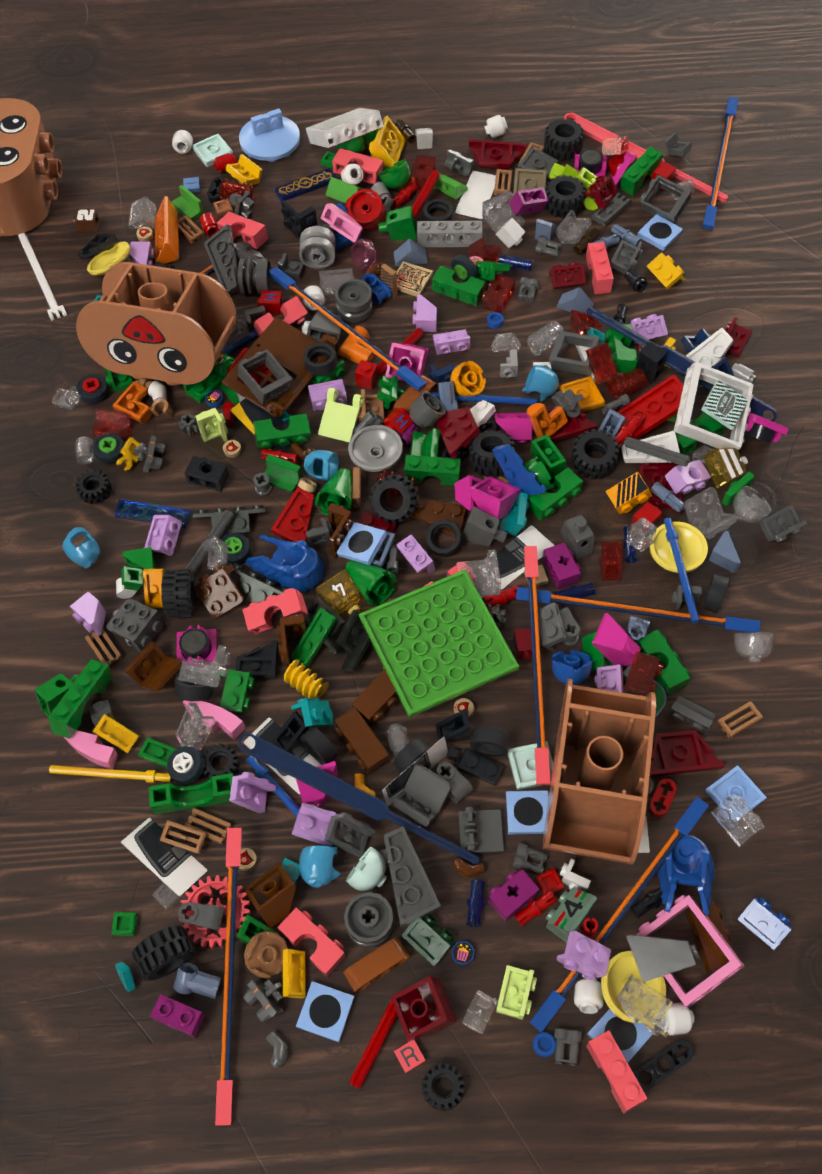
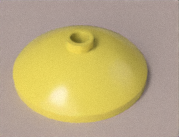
[87,242,130,276]
[649,522,708,573]
[601,951,666,1023]

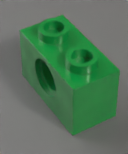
[530,434,566,478]

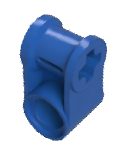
[362,273,392,305]

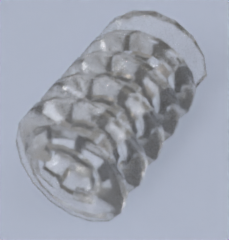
[527,321,564,356]

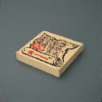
[397,261,433,297]

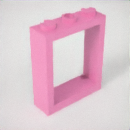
[636,895,744,1007]

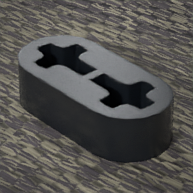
[207,177,227,203]

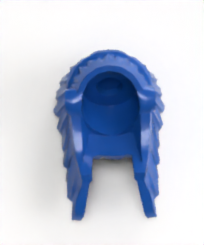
[245,535,325,593]
[657,835,716,915]

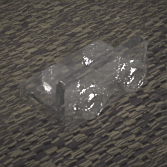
[175,703,215,751]

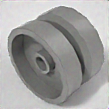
[299,226,336,269]

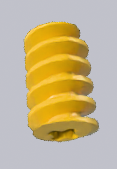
[284,660,329,700]

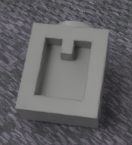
[500,350,518,378]

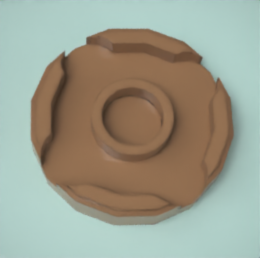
[244,931,288,979]

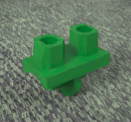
[377,375,404,409]

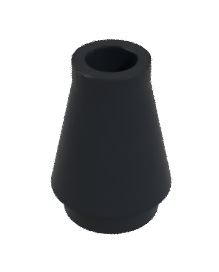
[624,270,647,292]

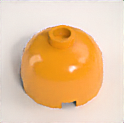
[450,361,486,397]

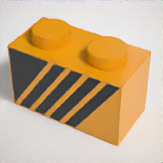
[606,472,652,515]

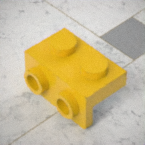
[226,154,262,186]
[647,252,685,290]

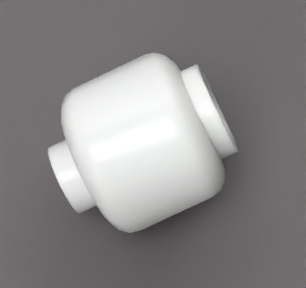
[484,115,508,138]
[172,130,193,154]
[341,164,363,186]
[302,286,325,311]
[574,978,604,1014]
[658,1002,694,1035]

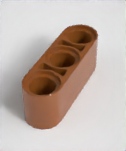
[393,375,438,414]
[343,937,410,993]

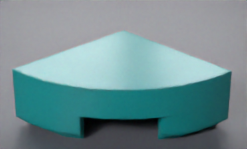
[115,961,136,993]

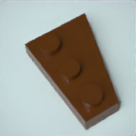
[411,498,467,539]

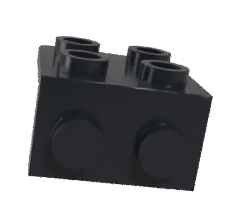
[281,201,318,239]

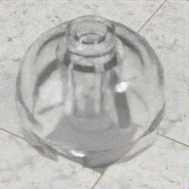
[732,486,771,523]
[734,632,775,662]

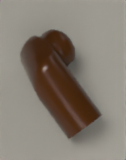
[364,263,383,275]

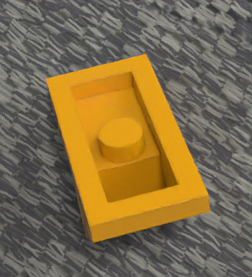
[142,569,164,608]

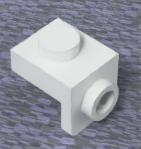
[560,858,591,892]

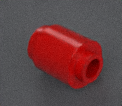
[213,153,237,173]
[200,213,219,237]

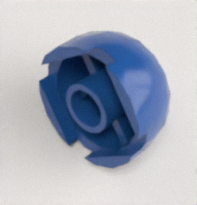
[552,650,592,685]

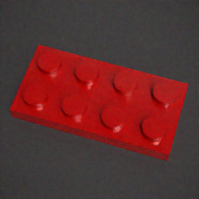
[617,375,695,439]

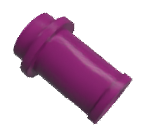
[399,424,418,446]

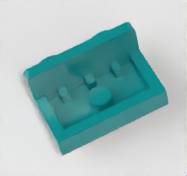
[498,492,529,536]
[291,698,334,727]

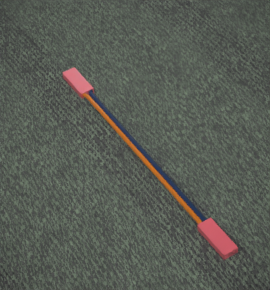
[524,546,550,785]
[215,828,242,1126]

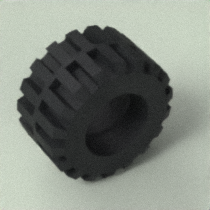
[544,119,584,160]
[545,175,586,218]
[572,429,619,480]
[469,430,515,477]
[369,474,420,523]
[161,569,196,618]
[131,925,195,981]

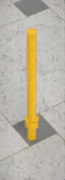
[49,765,172,783]

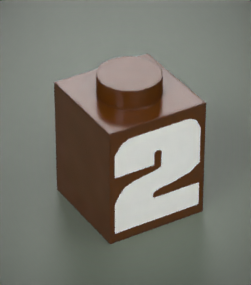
[73,209,100,233]

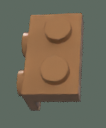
[359,389,384,426]

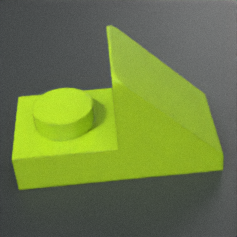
[548,163,579,180]

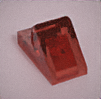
[467,236,502,263]
[570,310,602,334]
[599,541,622,581]

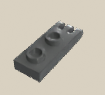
[592,192,632,227]

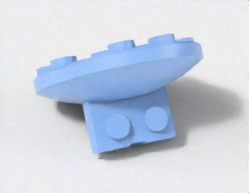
[239,109,300,162]

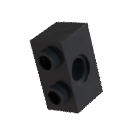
[634,341,667,384]
[185,456,229,492]

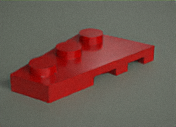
[271,487,314,542]

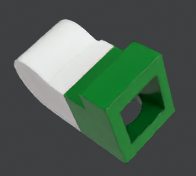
[116,566,143,599]

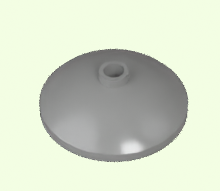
[348,425,403,472]

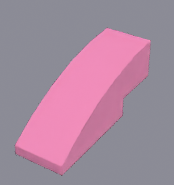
[320,203,363,243]
[183,700,246,740]
[64,730,118,769]

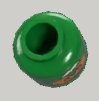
[212,352,234,378]

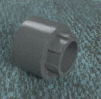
[409,391,445,427]

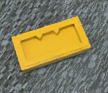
[92,714,139,753]
[283,949,306,999]

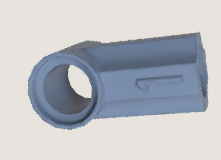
[438,381,458,412]
[626,616,650,640]
[173,963,222,999]

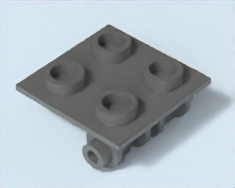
[459,807,504,853]

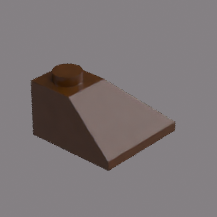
[244,863,296,928]

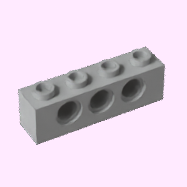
[417,221,482,247]

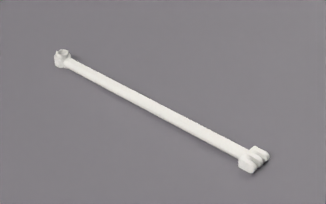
[18,233,67,321]

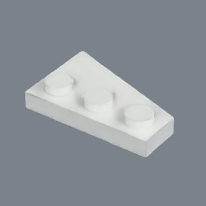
[686,328,733,387]

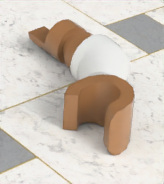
[135,378,174,419]

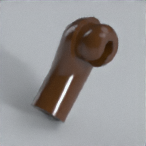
[291,443,315,460]
[453,857,485,878]

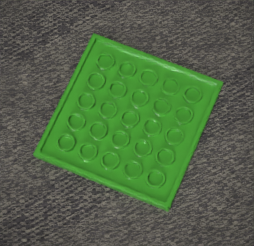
[359,569,519,718]

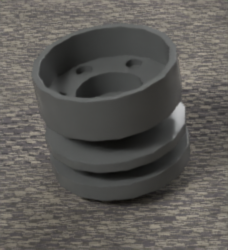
[237,259,272,294]

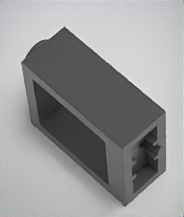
[640,175,691,224]
[549,331,603,376]
[237,349,292,405]

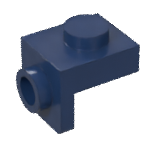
[681,329,710,353]
[428,364,455,383]

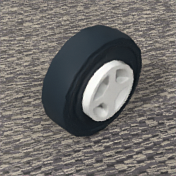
[167,746,205,784]

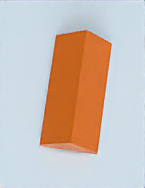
[155,196,179,264]

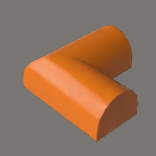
[337,326,375,364]
[112,381,152,424]
[527,403,568,439]

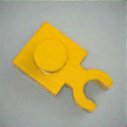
[116,437,140,471]

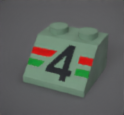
[546,887,597,943]

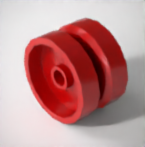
[347,189,386,232]

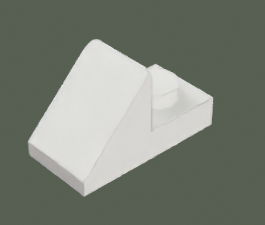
[415,128,433,149]

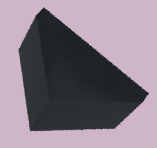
[435,709,471,743]
[272,711,309,752]

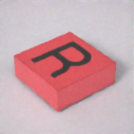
[394,1040,426,1074]

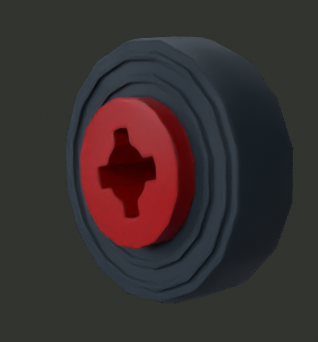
[77,374,109,403]

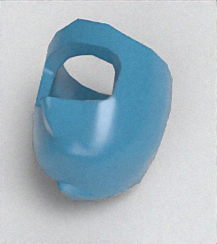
[522,365,559,401]
[304,450,339,481]
[62,527,100,568]
[299,846,341,888]

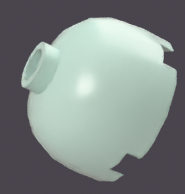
[346,847,387,892]

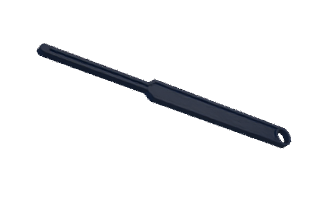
[586,307,778,422]
[238,733,479,864]

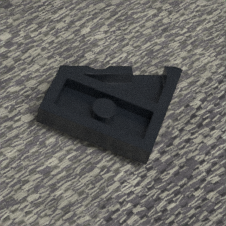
[78,234,118,259]
[236,640,278,678]

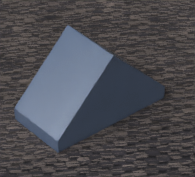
[535,218,559,240]
[394,239,428,266]
[557,287,594,318]
[598,409,626,437]
[371,528,395,567]
[709,531,741,573]

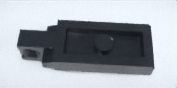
[446,747,504,786]

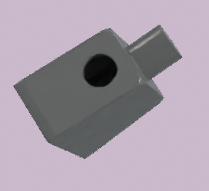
[307,309,341,347]
[462,507,507,547]
[560,515,594,561]

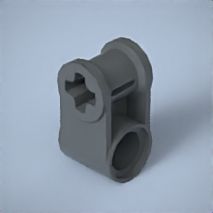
[559,607,580,646]
[436,762,473,804]
[178,902,224,930]

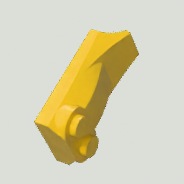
[369,116,406,168]

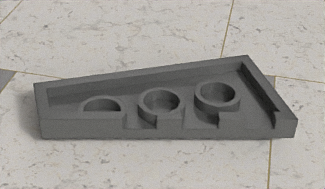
[204,224,239,295]
[384,826,441,927]

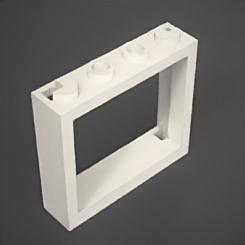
[306,108,384,148]
[674,362,754,453]

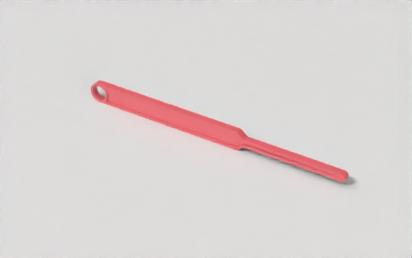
[564,113,728,202]

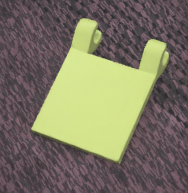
[318,388,364,442]

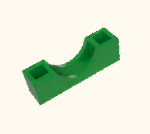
[48,659,112,739]
[148,773,234,815]

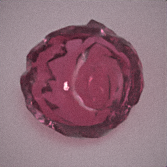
[350,239,377,270]

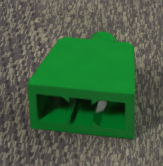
[378,206,417,241]
[34,674,78,717]

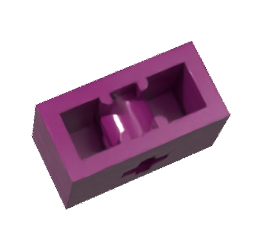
[509,187,549,216]
[542,542,582,589]
[488,869,540,923]
[150,994,206,1038]

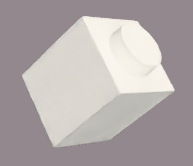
[496,218,525,248]

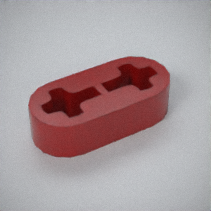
[648,778,677,818]

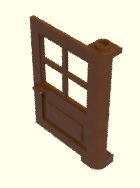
[222,317,338,417]

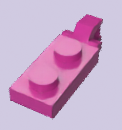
[612,152,637,190]

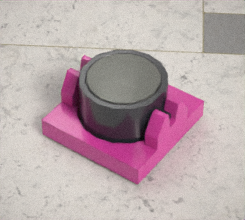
[574,149,607,177]
[745,413,789,444]
[177,625,217,670]

